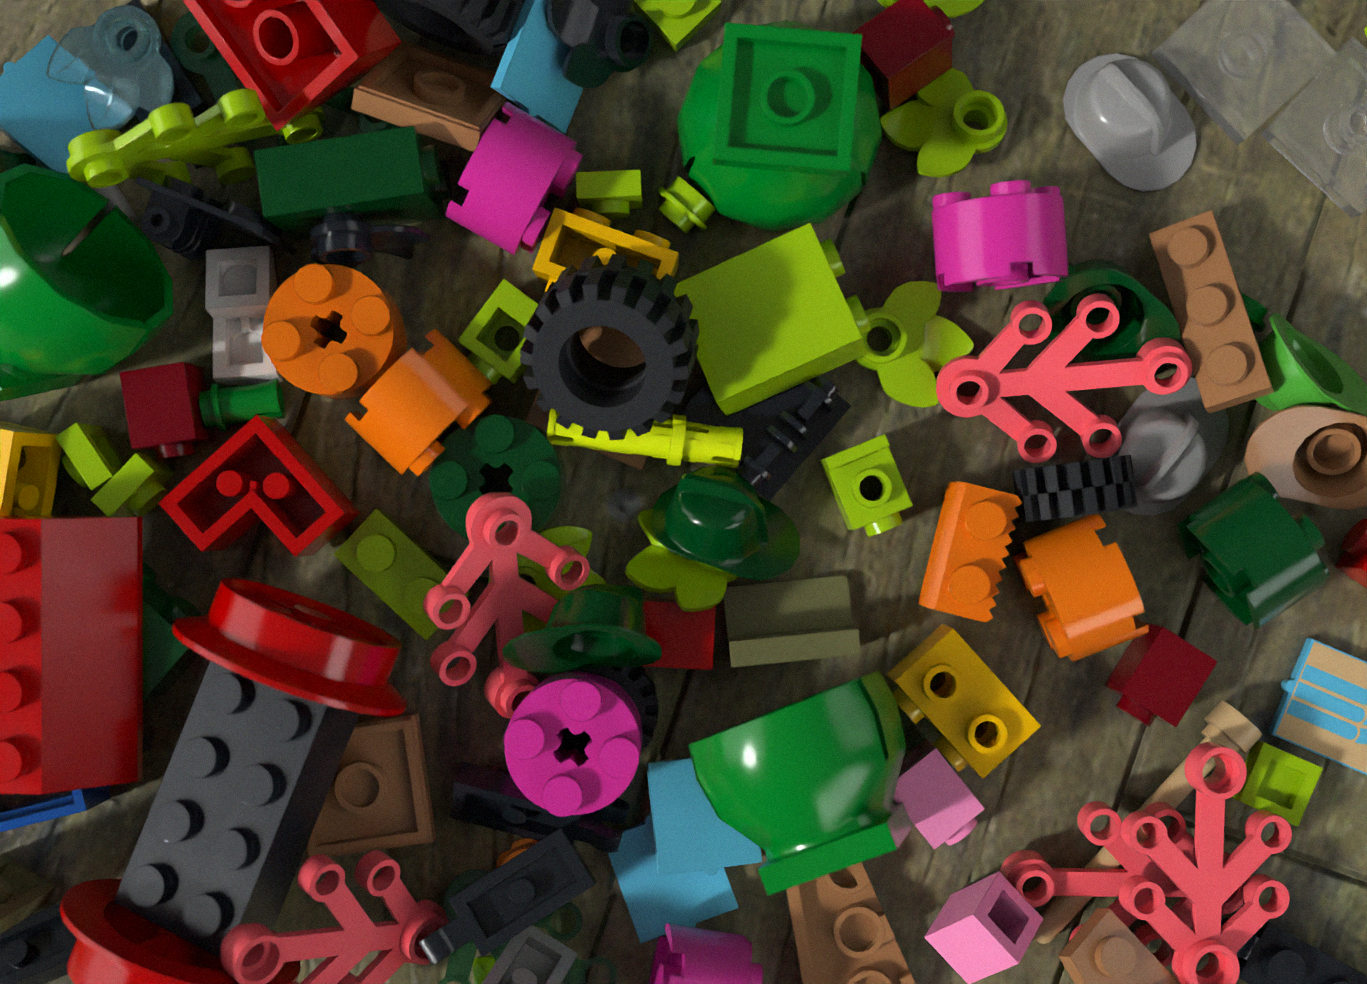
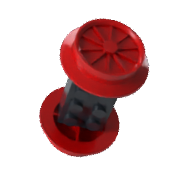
[60,577,407,984]

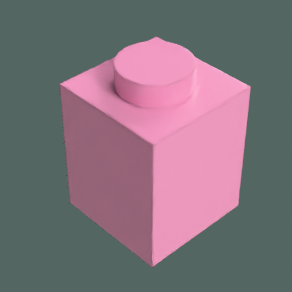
[893,738,985,850]
[924,871,1043,984]

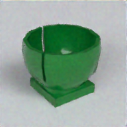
[677,20,882,233]
[0,163,173,402]
[688,670,913,896]

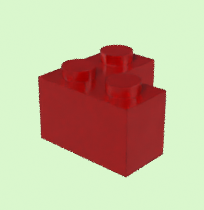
[158,415,361,557]

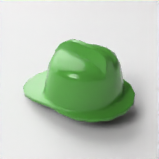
[1255,313,1367,416]

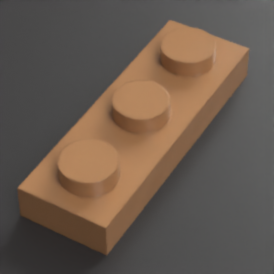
[1149,210,1275,414]

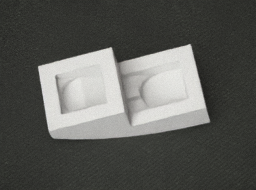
[205,246,283,386]

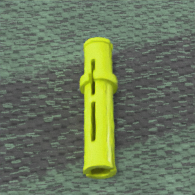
[546,408,743,469]

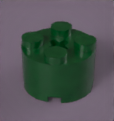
[428,414,567,540]
[1175,471,1330,629]

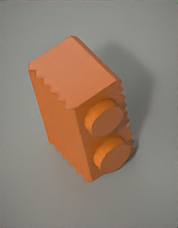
[918,481,1022,623]

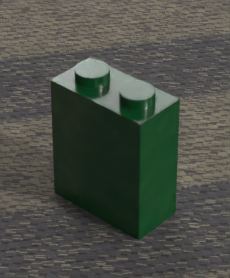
[254,126,452,241]

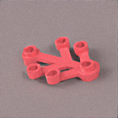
[936,294,1192,463]
[423,492,590,719]
[1119,742,1292,984]
[1000,801,1251,967]
[221,850,449,984]

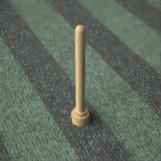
[1033,700,1263,944]

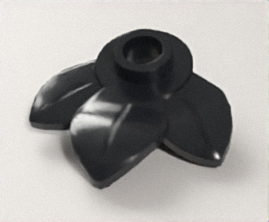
[546,0,654,88]
[310,212,430,268]

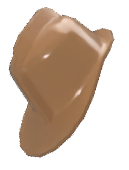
[1244,405,1367,510]

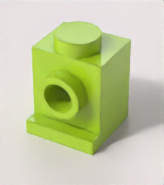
[457,279,538,385]
[820,434,913,537]

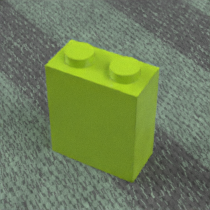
[673,223,872,417]

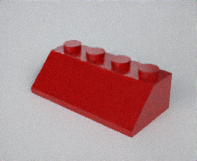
[183,0,402,132]
[0,515,143,795]

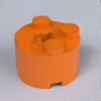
[261,264,407,400]
[345,328,494,477]
[1012,513,1149,662]

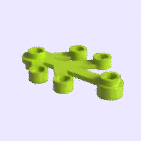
[66,89,325,188]

